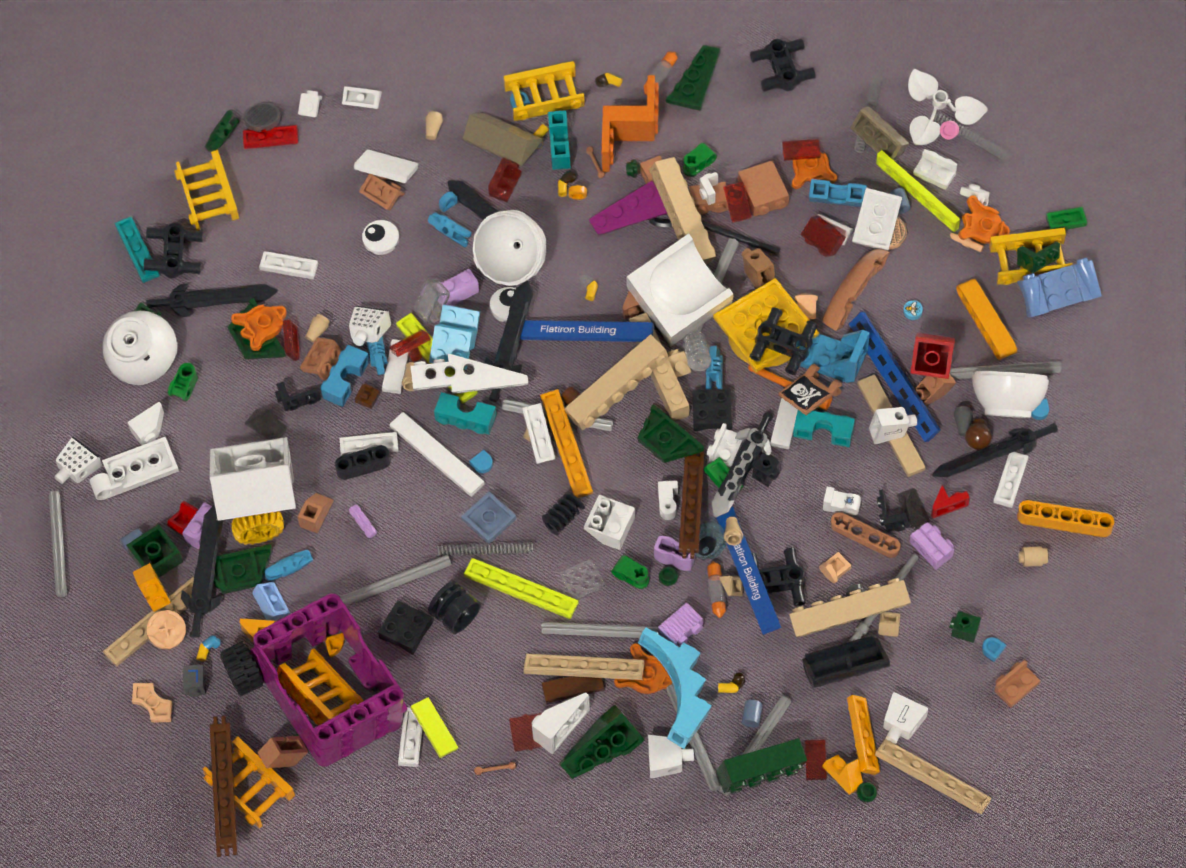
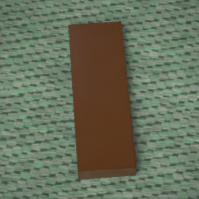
[541,676,604,703]

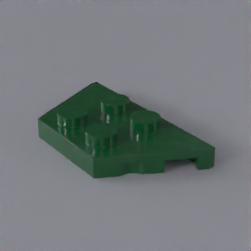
[227,298,286,359]
[638,404,704,463]
[213,544,272,594]

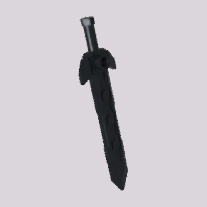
[447,180,520,247]
[484,281,533,402]
[146,284,278,317]
[932,423,1058,477]
[181,505,223,638]

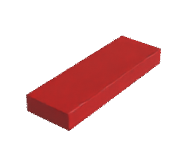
[243,125,299,149]

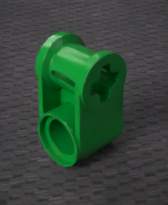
[683,143,717,177]
[168,363,198,401]
[611,555,649,589]

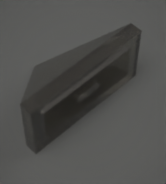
[245,409,287,440]
[897,488,930,528]

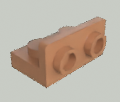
[359,174,405,211]
[300,337,342,380]
[994,660,1041,708]

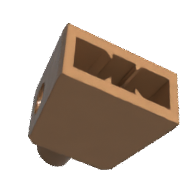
[741,248,775,289]

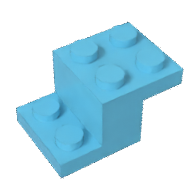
[429,304,481,370]

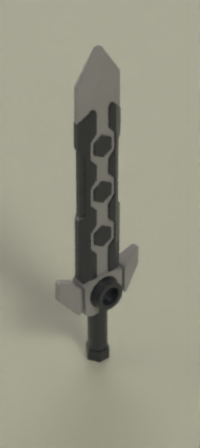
[711,412,773,517]

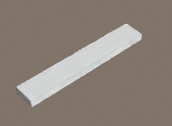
[389,412,485,497]

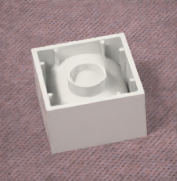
[626,234,733,347]
[210,437,296,521]

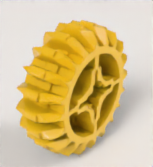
[231,511,284,545]

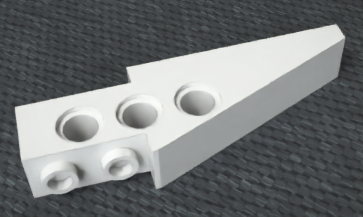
[411,354,528,394]

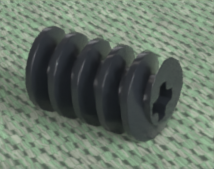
[542,493,585,535]

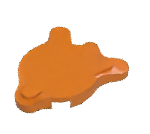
[791,142,837,189]
[958,195,1010,244]
[231,305,287,351]
[614,643,673,694]

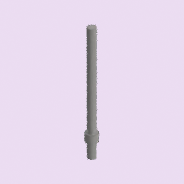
[848,554,919,642]

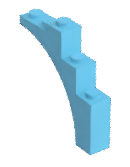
[638,627,712,749]

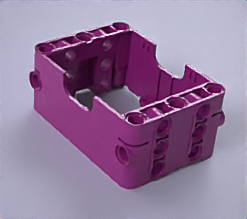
[250,594,407,767]

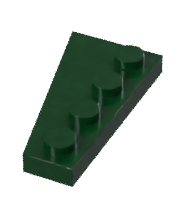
[666,45,721,111]

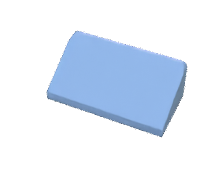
[253,581,290,621]

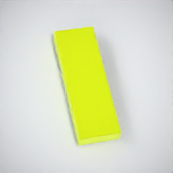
[410,697,458,758]

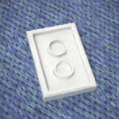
[354,149,419,183]
[852,188,902,251]

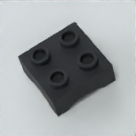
[692,389,732,431]
[378,600,433,655]

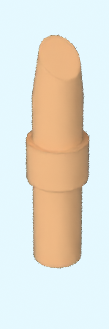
[950,233,984,253]

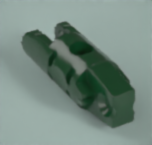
[205,109,240,152]

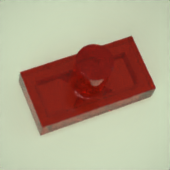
[389,330,431,362]

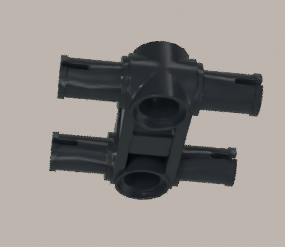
[750,38,816,92]
[144,223,203,278]
[749,307,818,375]
[752,548,806,606]

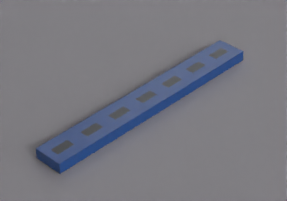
[849,312,941,442]

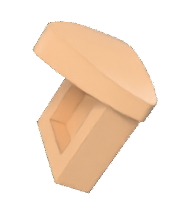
[795,293,818,319]
[819,552,851,583]

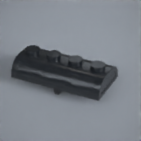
[802,635,890,688]

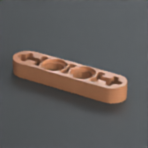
[831,512,901,558]

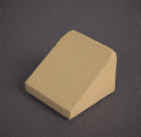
[719,576,743,596]
[878,612,900,637]

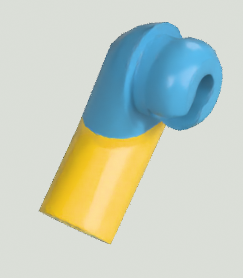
[196,636,221,662]

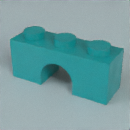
[548,110,571,170]
[434,392,497,435]
[793,410,855,448]

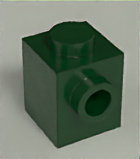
[949,611,981,643]

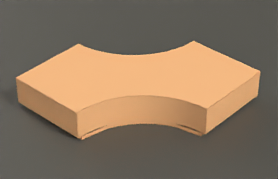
[132,683,173,722]

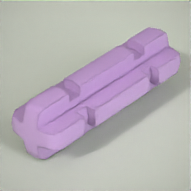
[349,505,377,538]

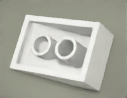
[532,692,590,754]

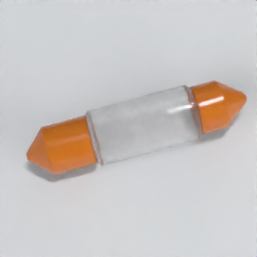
[643,52,678,95]
[707,561,726,618]

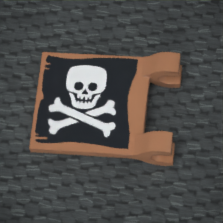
[778,364,842,415]

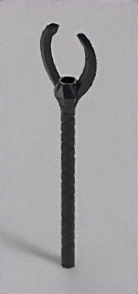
[648,218,780,255]

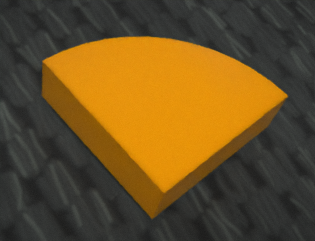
[325,633,345,658]

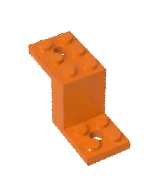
[602,75,659,172]

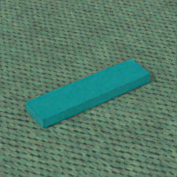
[114,216,160,283]

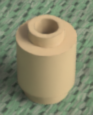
[1018,547,1048,567]

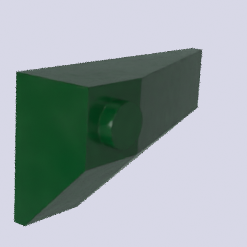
[559,705,645,779]

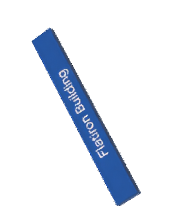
[520,320,654,342]
[716,506,782,635]

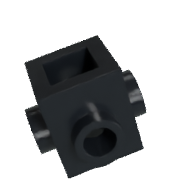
[751,453,780,487]

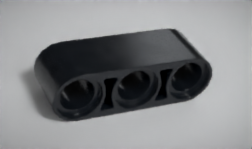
[335,445,391,480]

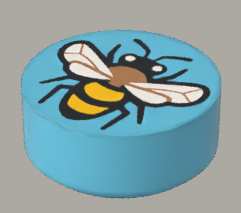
[903,301,923,320]

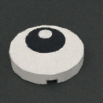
[362,220,399,255]
[490,287,516,322]

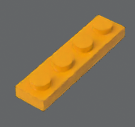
[847,695,880,775]

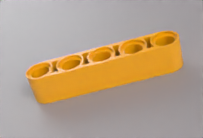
[956,278,1017,360]
[1017,500,1114,537]

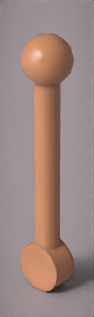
[586,147,605,178]
[474,762,516,775]

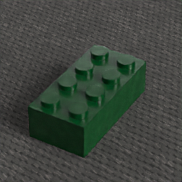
[716,738,807,794]

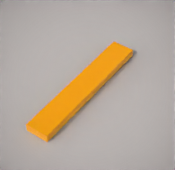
[540,389,593,498]

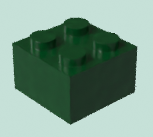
[126,524,183,578]

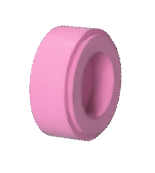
[940,121,959,140]

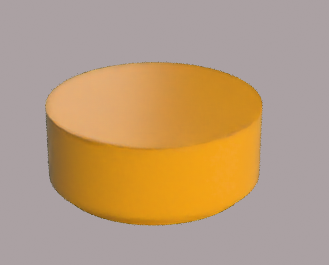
[568,185,587,200]

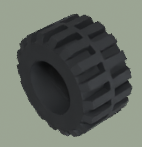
[220,641,264,696]

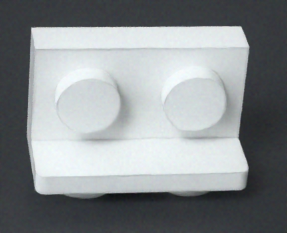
[913,149,957,190]
[707,423,744,469]

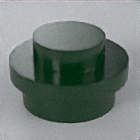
[626,160,640,178]
[659,567,678,586]
[856,782,877,803]

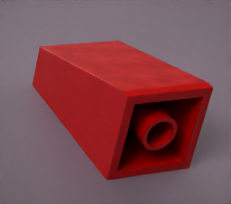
[910,333,955,379]

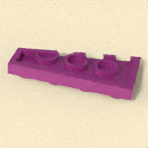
[589,181,667,236]

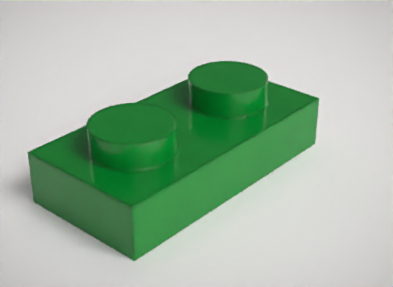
[1046,207,1087,230]
[703,457,744,491]

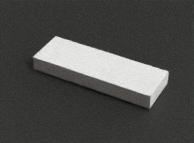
[259,251,318,280]
[382,339,411,394]
[770,398,798,449]
[522,403,555,464]
[339,432,399,456]
[993,452,1029,508]
[398,707,423,767]

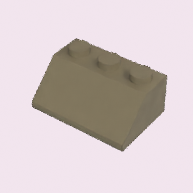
[850,107,909,161]

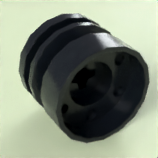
[428,581,481,634]

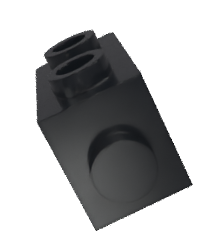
[275,382,321,411]
[877,489,910,532]

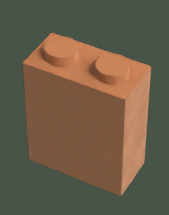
[738,161,789,217]

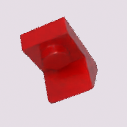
[931,485,970,519]

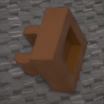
[354,384,380,409]

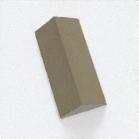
[463,113,542,167]

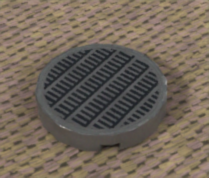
[244,103,280,132]

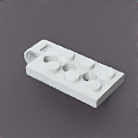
[90,437,179,500]

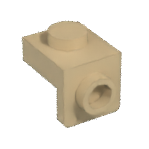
[667,349,691,378]

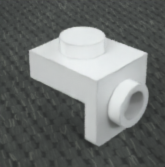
[298,90,322,117]
[699,172,718,205]
[960,184,990,206]

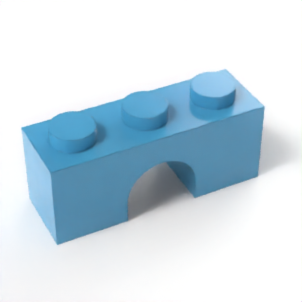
[809,179,867,207]
[320,345,370,407]

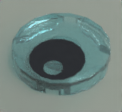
[696,522,727,560]

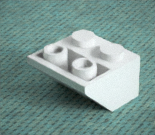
[584,495,635,550]

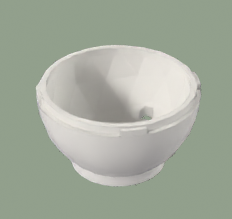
[103,311,177,385]
[972,371,1049,418]

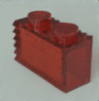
[801,216,846,257]

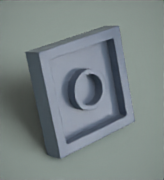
[461,492,517,544]

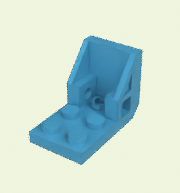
[799,330,870,383]

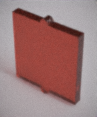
[509,713,542,752]

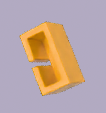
[132,563,171,612]

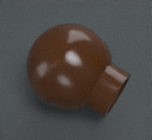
[965,419,992,450]

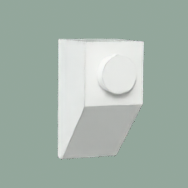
[127,402,164,445]

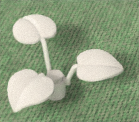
[908,69,988,145]

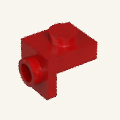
[167,501,198,535]

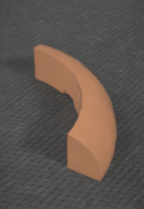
[822,249,890,331]

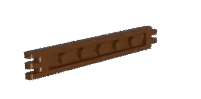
[679,451,704,559]
[210,715,238,857]

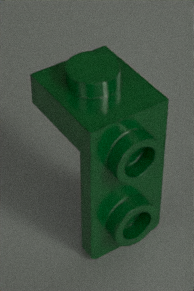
[1017,242,1060,273]

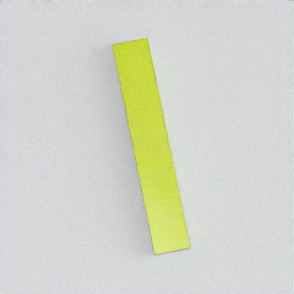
[876,150,960,232]
[396,313,478,404]
[464,558,579,620]

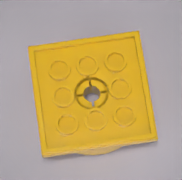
[713,278,819,373]

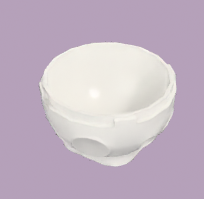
[473,210,546,286]

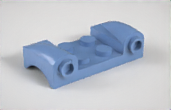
[1017,257,1102,317]

